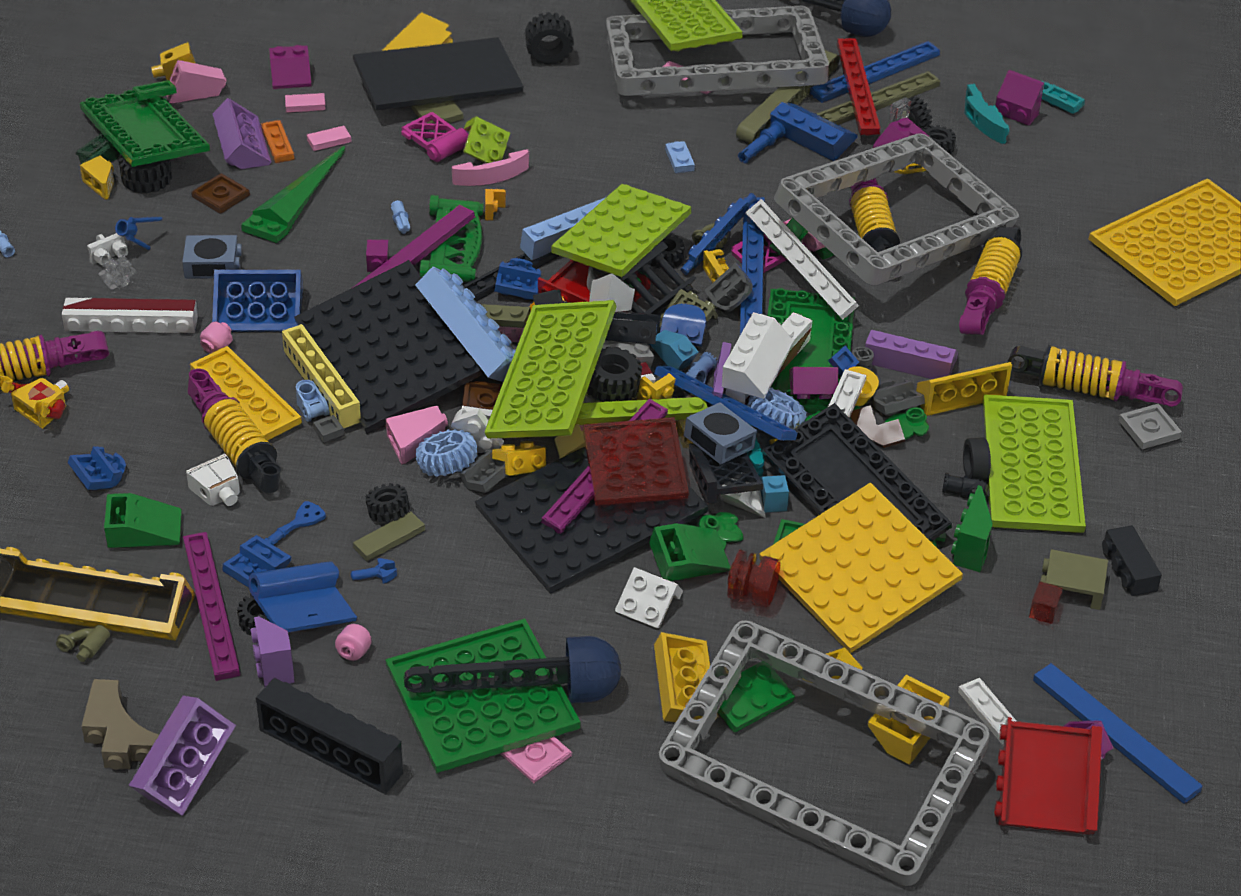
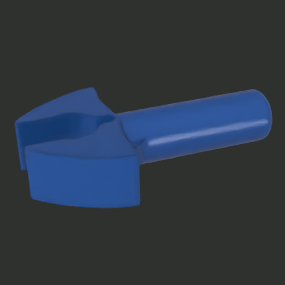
[351,558,397,584]

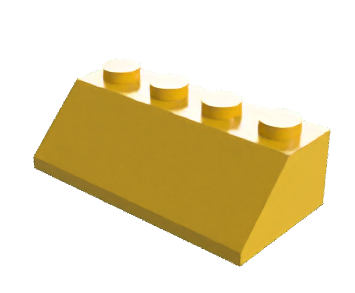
[916,362,1012,416]

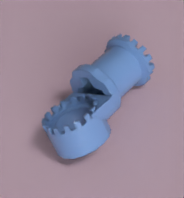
[686,352,717,383]

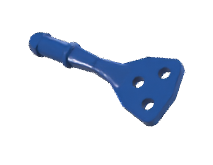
[264,501,326,545]

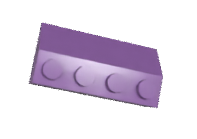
[213,98,271,169]
[865,330,958,379]
[129,696,236,816]

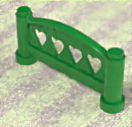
[420,195,484,282]

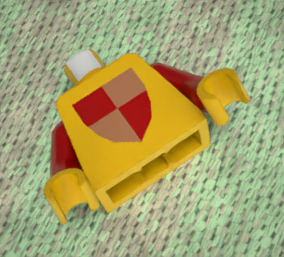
[0,375,69,428]

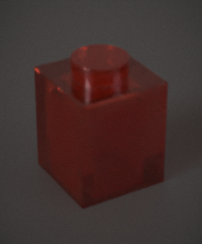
[1029,581,1063,624]

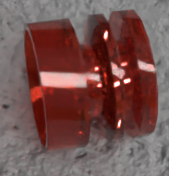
[727,550,781,608]

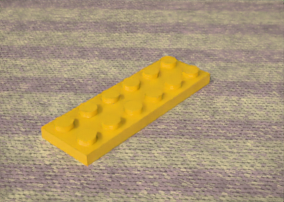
[190,346,302,440]

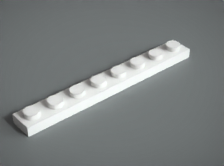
[746,199,859,320]

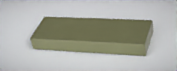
[353,512,425,561]

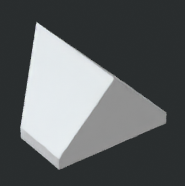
[589,273,635,312]
[721,472,766,518]

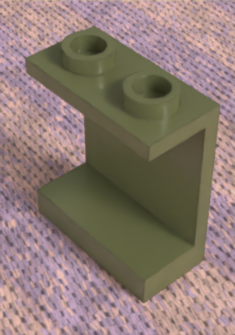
[1039,549,1108,610]

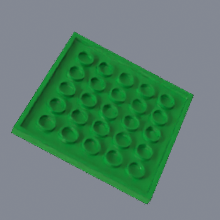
[385,619,581,773]

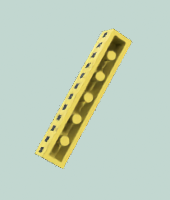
[282,324,361,428]

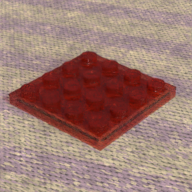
[583,417,689,506]

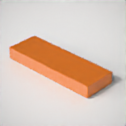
[261,120,295,163]

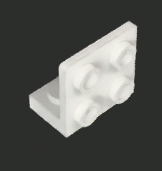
[615,567,683,629]

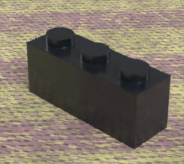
[1102,525,1162,596]

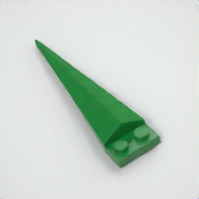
[241,145,345,243]

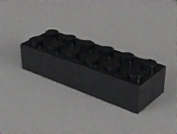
[256,678,403,795]

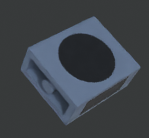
[182,235,242,279]
[684,403,757,464]

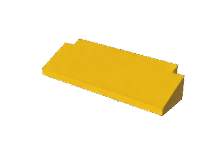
[382,12,453,51]

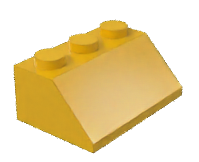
[868,675,950,765]

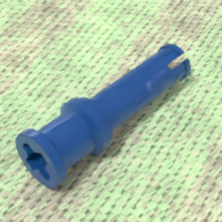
[738,121,786,163]

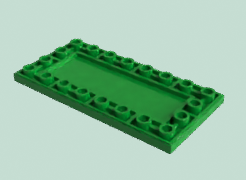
[80,90,210,167]
[767,288,855,414]

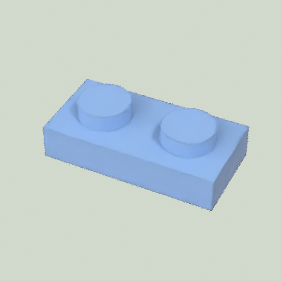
[665,141,695,174]

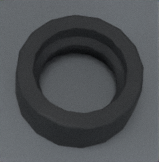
[963,437,991,481]

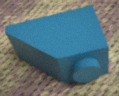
[650,330,698,371]
[760,475,789,513]

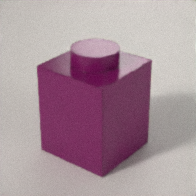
[366,240,389,272]

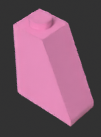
[167,60,226,104]
[386,406,448,465]

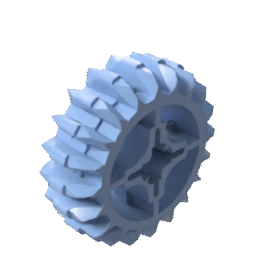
[747,387,807,430]
[416,429,478,477]

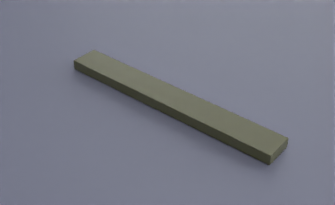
[816,71,940,125]

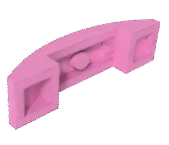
[452,149,529,186]

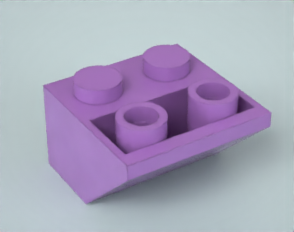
[251,617,295,687]

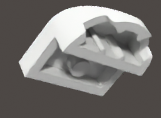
[451,408,504,453]

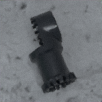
[942,473,988,499]

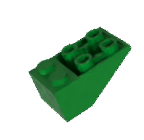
[951,485,993,572]
[104,493,182,548]
[649,523,731,581]

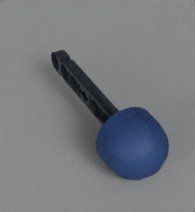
[800,0,891,37]
[404,636,621,703]

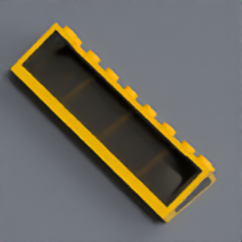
[0,547,195,641]

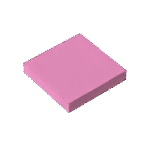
[500,737,572,783]

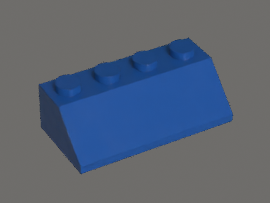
[770,102,858,161]

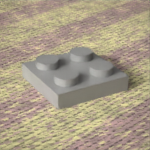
[1119,403,1182,449]

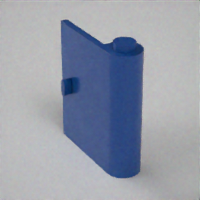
[248,561,357,632]

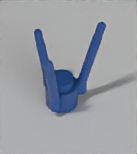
[115,217,163,250]

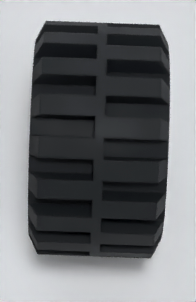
[525,12,574,65]
[119,154,172,193]
[587,347,642,402]

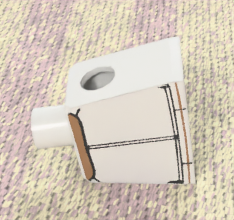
[186,454,240,506]

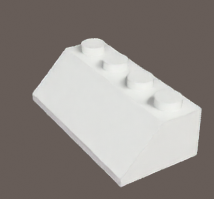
[722,312,794,399]

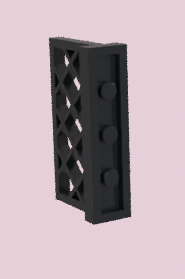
[689,443,763,504]

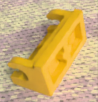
[703,250,729,283]

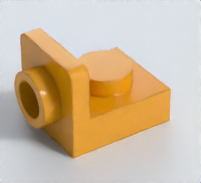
[485,189,506,221]

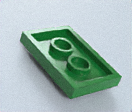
[717,661,795,733]

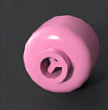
[200,322,233,354]
[335,624,372,661]

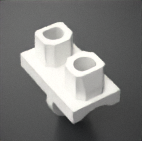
[87,233,128,266]

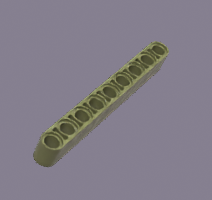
[736,50,840,144]

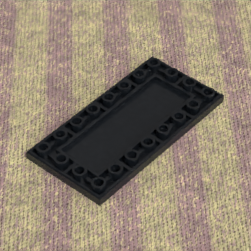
[353,37,524,110]
[762,403,952,542]

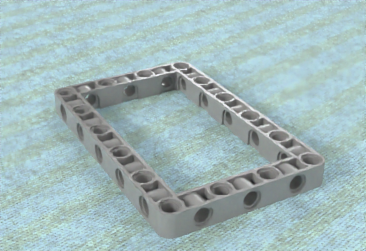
[606,6,829,96]
[774,134,1019,285]
[659,620,989,886]

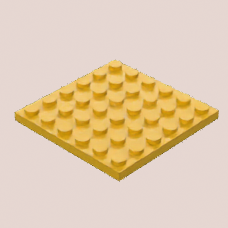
[759,483,963,654]

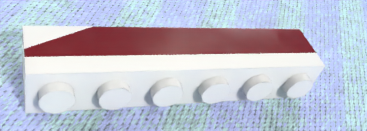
[62,298,198,333]
[726,312,812,405]

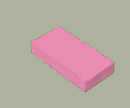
[285,93,325,113]
[307,126,351,151]

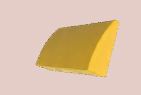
[654,632,718,722]

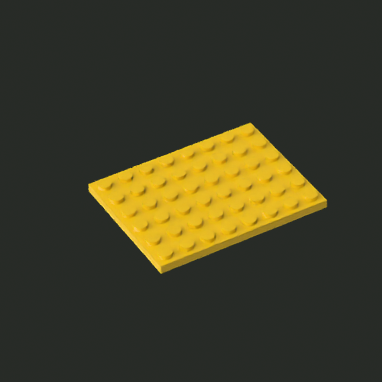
[1088,178,1241,306]

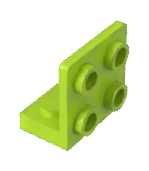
[463,116,510,164]

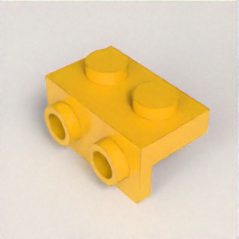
[637,373,676,400]
[492,441,546,476]

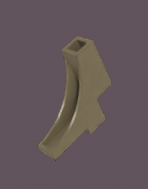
[82,679,159,769]

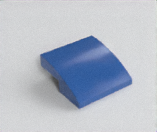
[222,535,291,588]

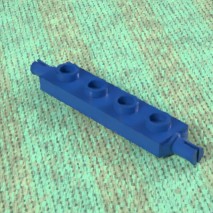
[681,193,756,275]

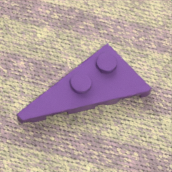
[713,342,731,398]

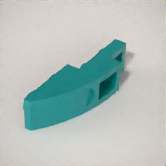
[964,84,1009,144]

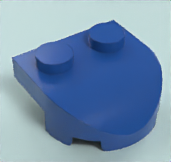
[494,258,541,300]
[660,304,707,347]
[68,447,126,490]

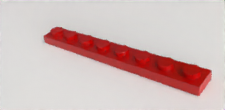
[837,38,880,136]

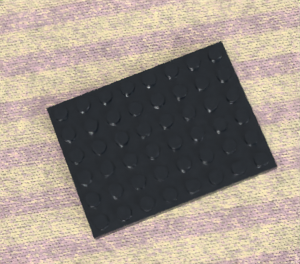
[294,260,485,434]
[475,428,708,594]

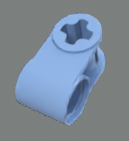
[296,380,329,422]

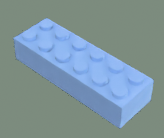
[416,267,516,383]

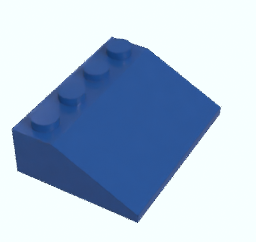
[212,270,303,332]

